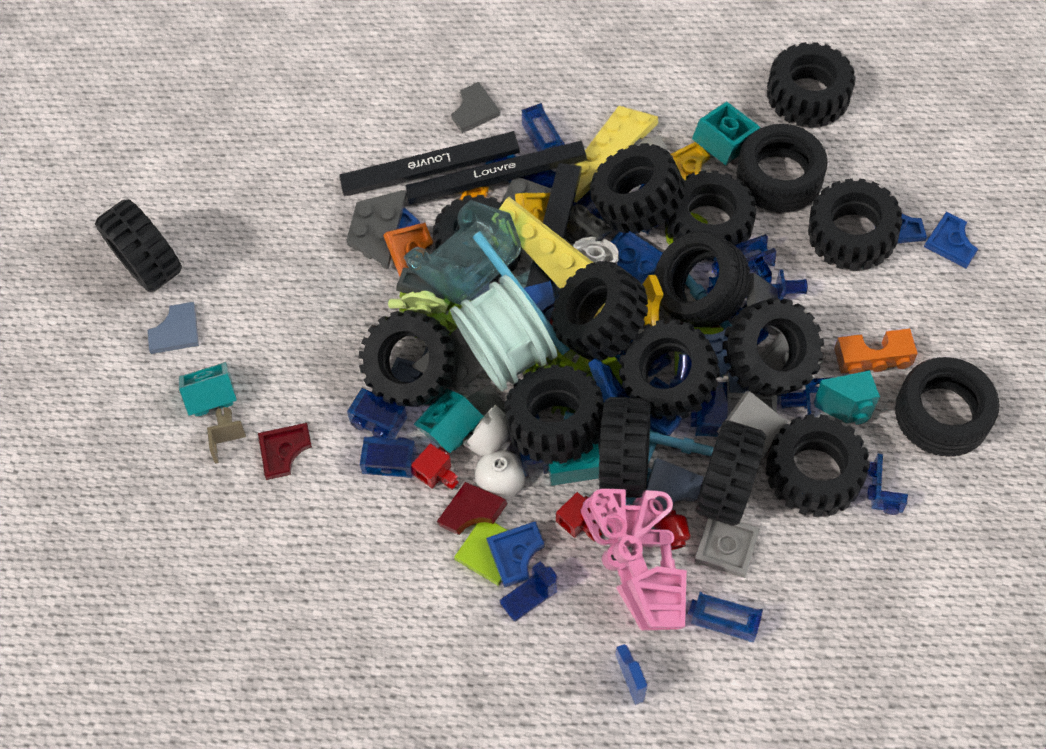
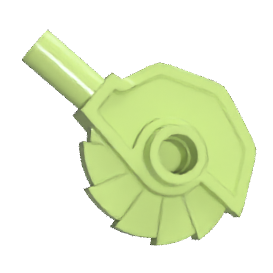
[388,291,448,315]

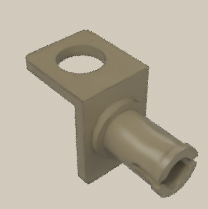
[207,407,246,464]

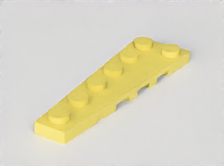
[574,106,658,203]
[493,197,605,318]

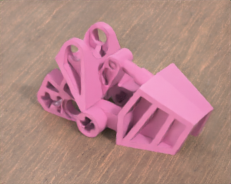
[581,489,686,631]

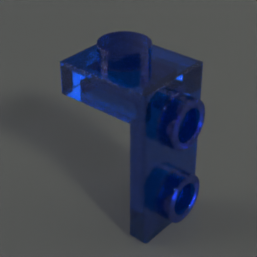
[867,453,908,515]
[499,561,558,622]

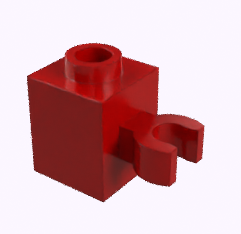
[411,443,459,490]
[556,492,602,542]

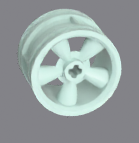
[450,275,557,392]

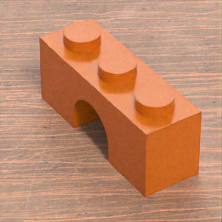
[834,328,918,374]

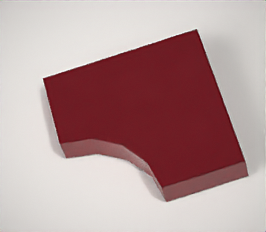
[258,423,312,480]
[436,482,508,535]

